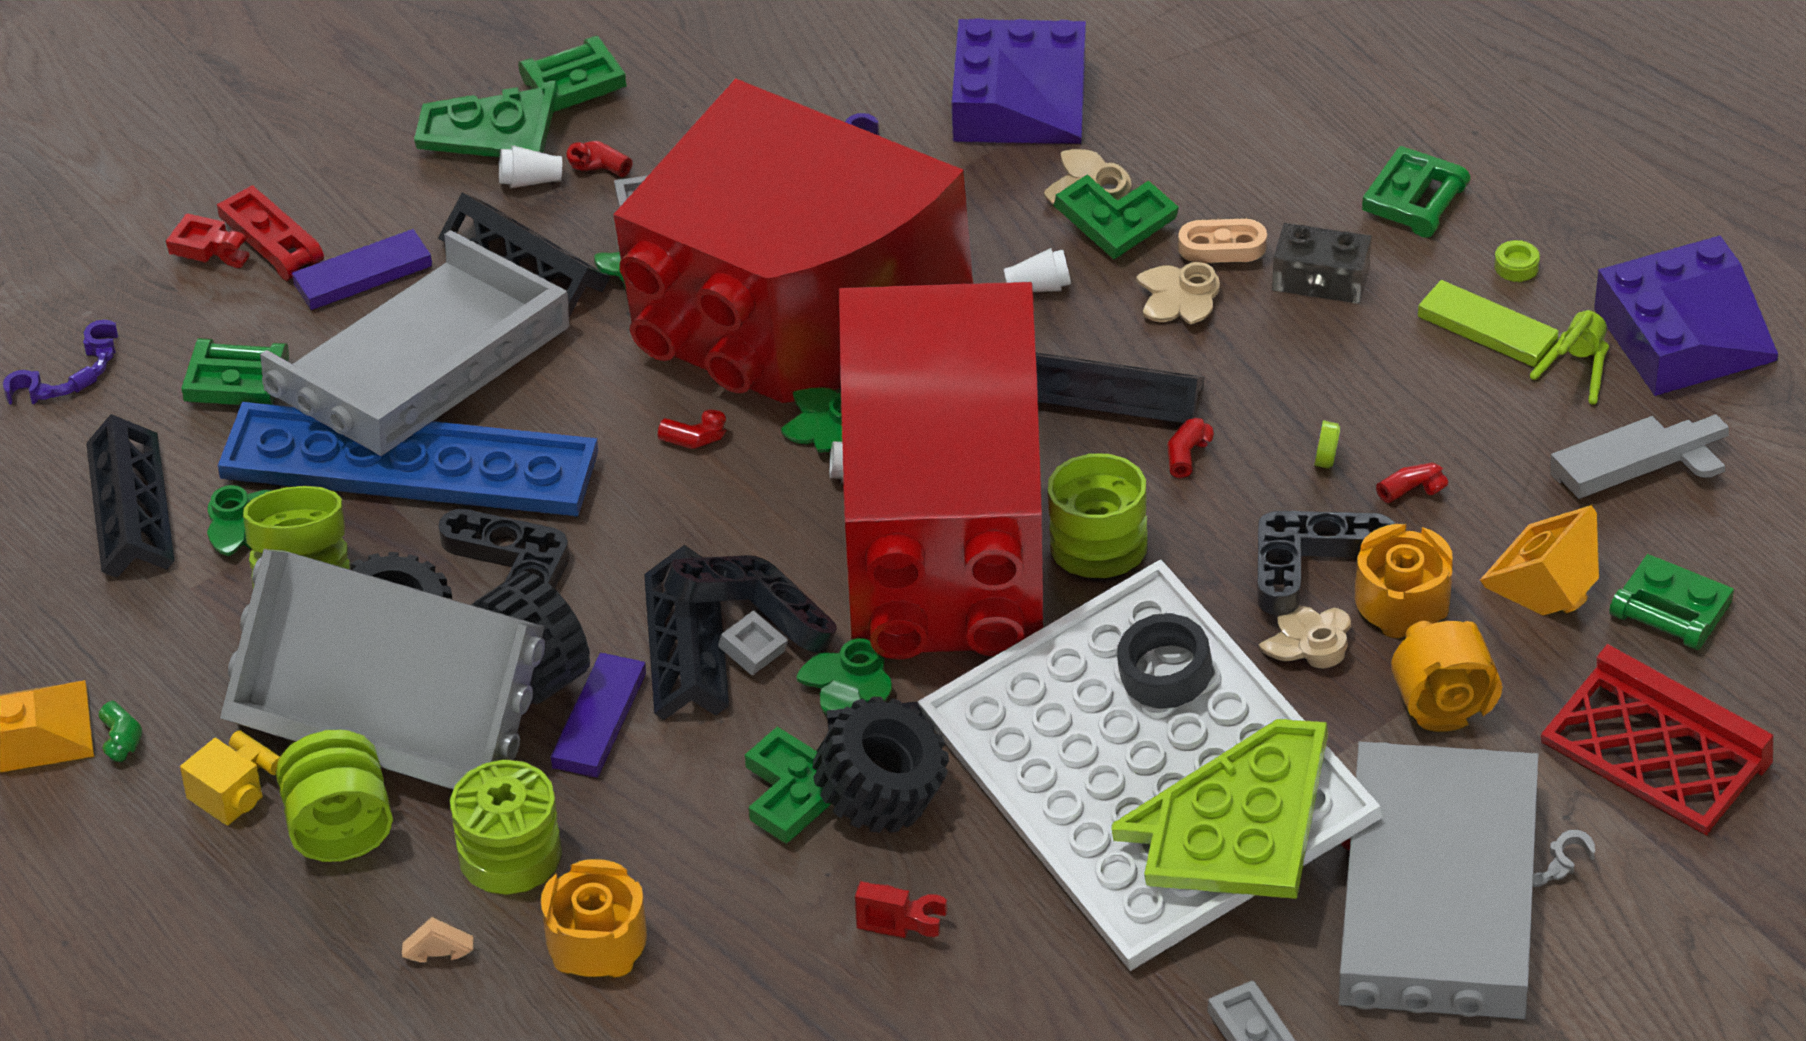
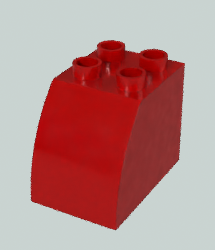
[613,78,973,403]
[839,282,1043,660]

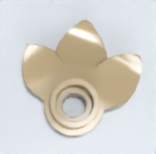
[1044,149,1131,205]
[1136,262,1220,324]
[1259,606,1351,668]

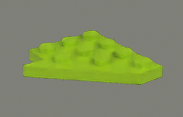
[1111,719,1328,899]

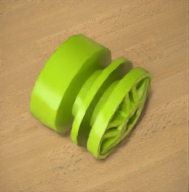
[1047,454,1148,578]
[243,486,350,589]
[276,730,393,862]
[450,760,562,895]

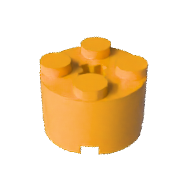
[1355,524,1453,638]
[1391,621,1502,732]
[541,859,647,977]

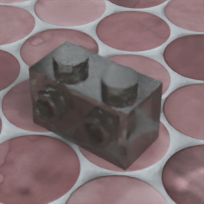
[1272,223,1371,304]

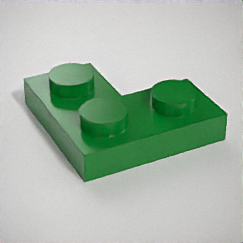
[1054,174,1179,259]
[745,726,832,844]

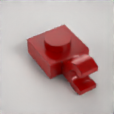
[166,213,250,268]
[855,881,947,938]

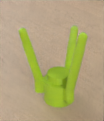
[1530,310,1610,405]

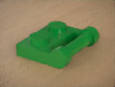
[518,36,627,112]
[1362,146,1471,238]
[181,338,289,405]
[1609,554,1734,651]

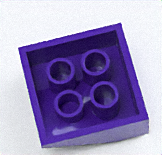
[952,18,1086,144]
[1594,236,1778,396]

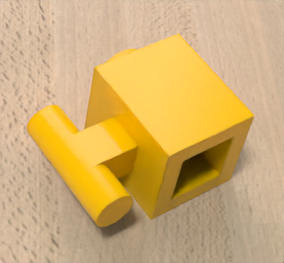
[180,730,280,826]

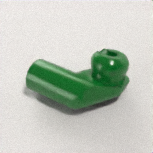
[98,700,143,762]

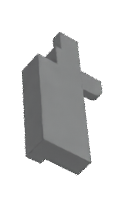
[1551,414,1729,499]

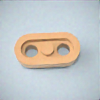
[1178,219,1267,263]

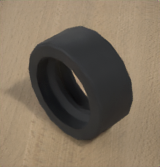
[1117,613,1213,709]

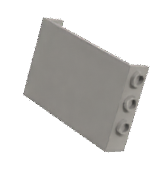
[260,230,569,456]
[220,549,545,789]
[1339,742,1538,1019]

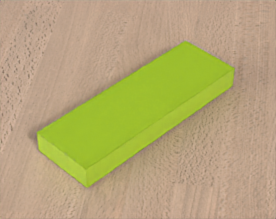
[1418,280,1559,368]

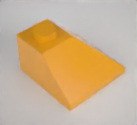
[1480,505,1599,616]
[0,680,94,772]

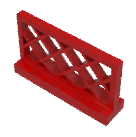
[1541,644,1773,836]

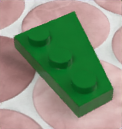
[414,80,558,157]

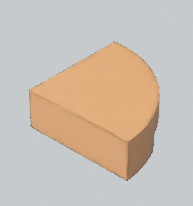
[402,917,473,963]

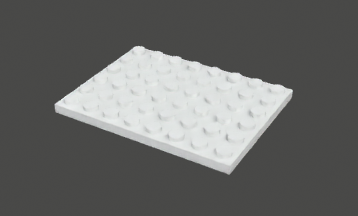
[918,559,1382,971]

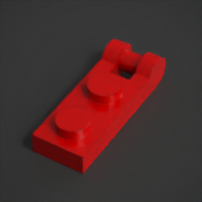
[217,185,324,280]

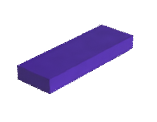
[292,229,432,310]
[551,652,646,778]

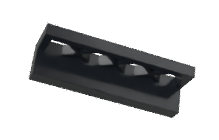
[438,192,610,317]
[1036,352,1205,423]
[86,414,175,578]
[644,545,729,720]

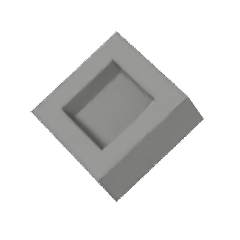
[718,610,788,676]

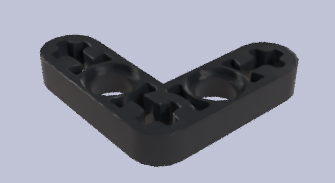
[438,509,570,589]
[1257,511,1394,615]
[663,555,837,653]

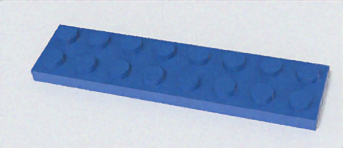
[218,402,599,516]

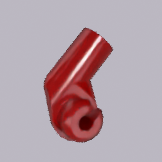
[566,141,633,177]
[657,409,727,449]
[1167,418,1214,478]
[1376,462,1448,503]

